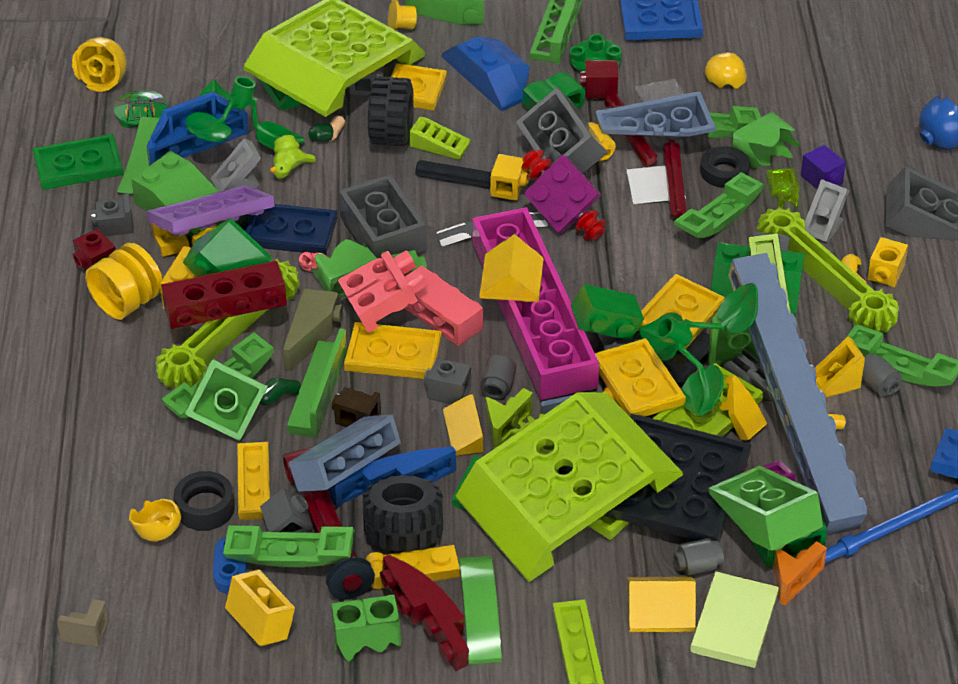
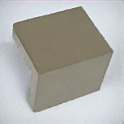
[57,599,109,647]

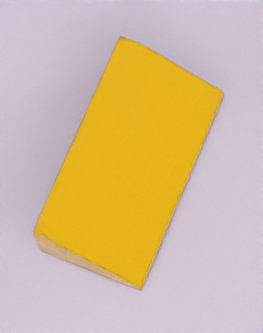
[443,394,483,456]

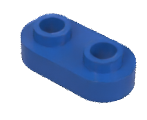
[213,537,247,594]

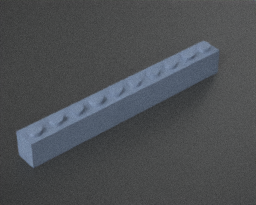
[728,253,867,536]

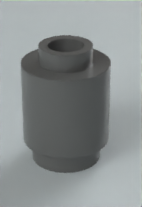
[480,354,516,400]
[862,354,902,396]
[673,538,724,576]

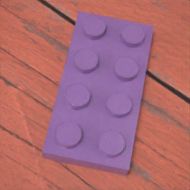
[146,185,274,235]

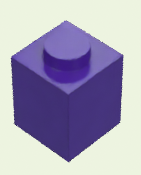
[801,145,846,189]

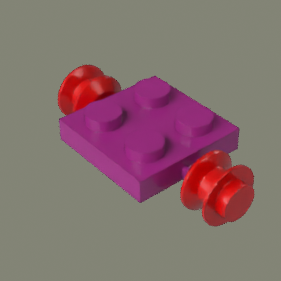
[521,150,606,240]

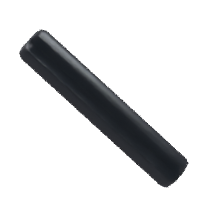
[415,160,492,188]

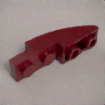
[380,555,469,671]

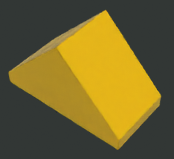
[815,336,865,398]

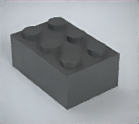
[516,87,608,174]
[339,174,427,259]

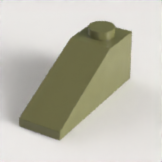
[283,288,343,371]

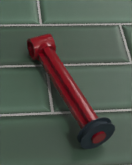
[282,447,375,599]

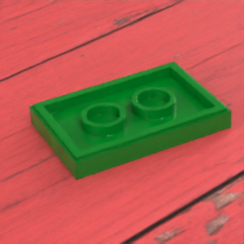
[32,134,124,190]

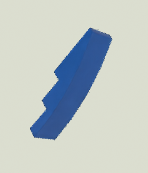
[330,446,456,506]

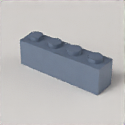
[289,414,401,492]

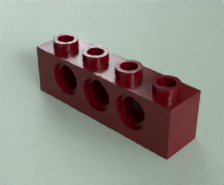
[161,261,287,329]

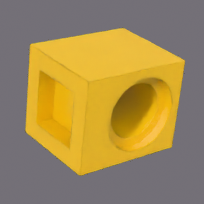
[867,237,908,287]

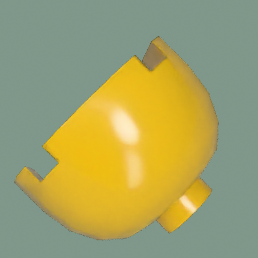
[72,37,127,92]

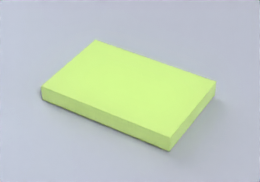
[690,572,779,668]

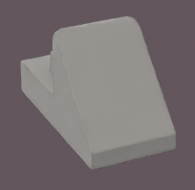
[211,138,261,192]
[804,180,850,243]

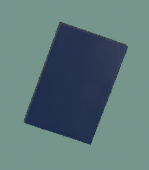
[245,204,338,255]

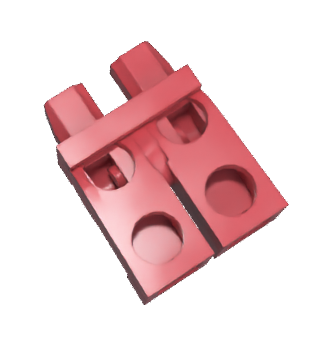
[338,250,428,333]

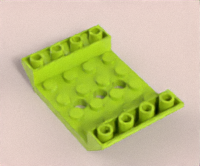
[243,0,425,117]
[456,392,683,583]

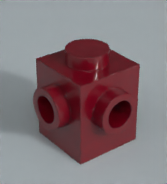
[580,60,619,99]
[73,228,116,271]

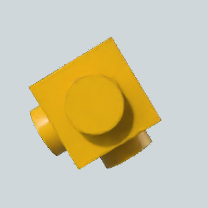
[490,154,530,201]

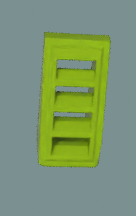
[410,116,471,160]

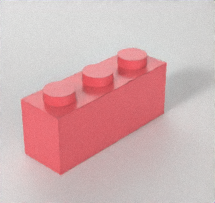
[404,265,483,346]

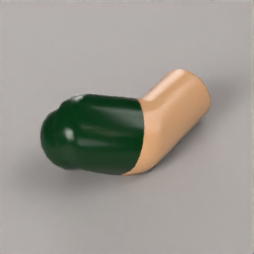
[308,116,345,142]

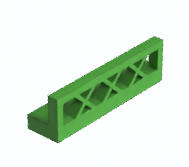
[530,0,583,64]

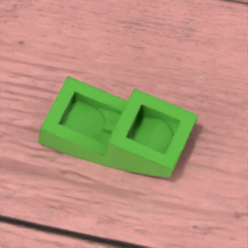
[706,106,761,138]

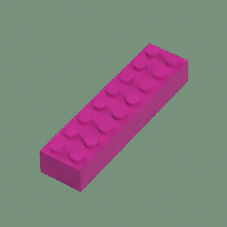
[472,207,599,400]

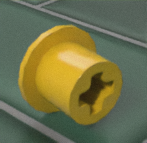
[388,0,417,30]

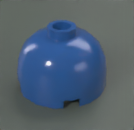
[919,94,958,150]

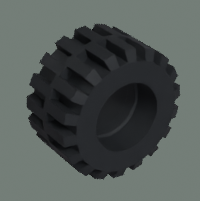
[368,76,414,147]
[363,475,443,551]

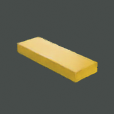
[237,442,270,520]

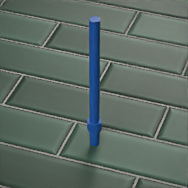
[825,487,958,563]

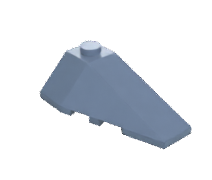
[595,91,716,138]

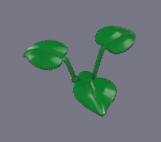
[185,76,305,149]
[639,283,758,417]

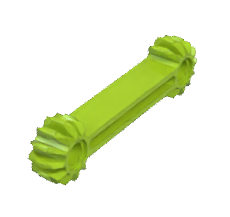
[757,206,899,333]
[156,258,300,389]

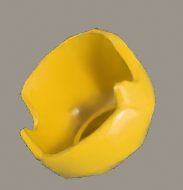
[704,52,747,89]
[129,499,181,542]

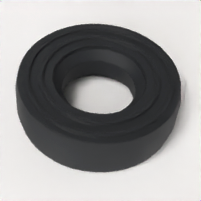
[700,146,750,188]

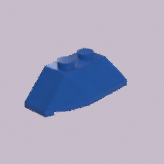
[442,36,530,111]
[146,92,249,166]

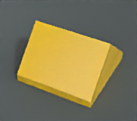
[480,234,543,302]
[627,577,696,632]

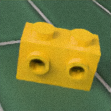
[225,570,295,646]

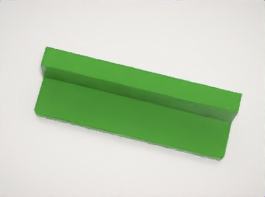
[287,328,347,438]

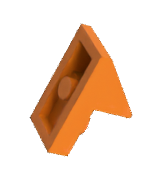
[773,541,827,606]

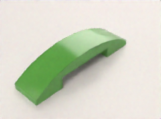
[674,172,764,238]
[846,324,958,386]
[161,332,274,419]
[223,525,354,567]
[459,556,502,664]

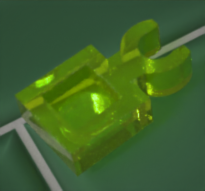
[766,168,800,209]

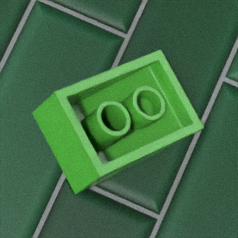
[405,0,484,25]
[131,151,219,237]
[709,466,823,551]

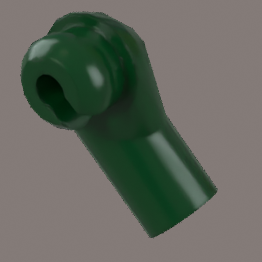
[260,377,301,405]

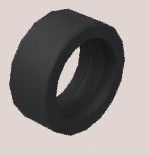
[173,471,235,531]

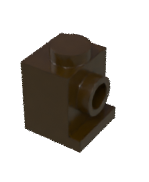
[332,387,381,427]

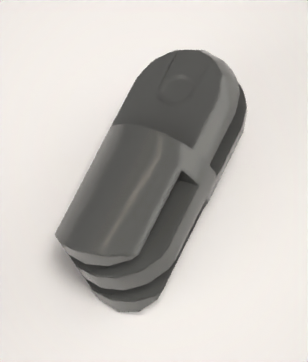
[724,349,774,401]

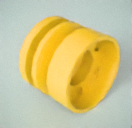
[85,242,163,320]

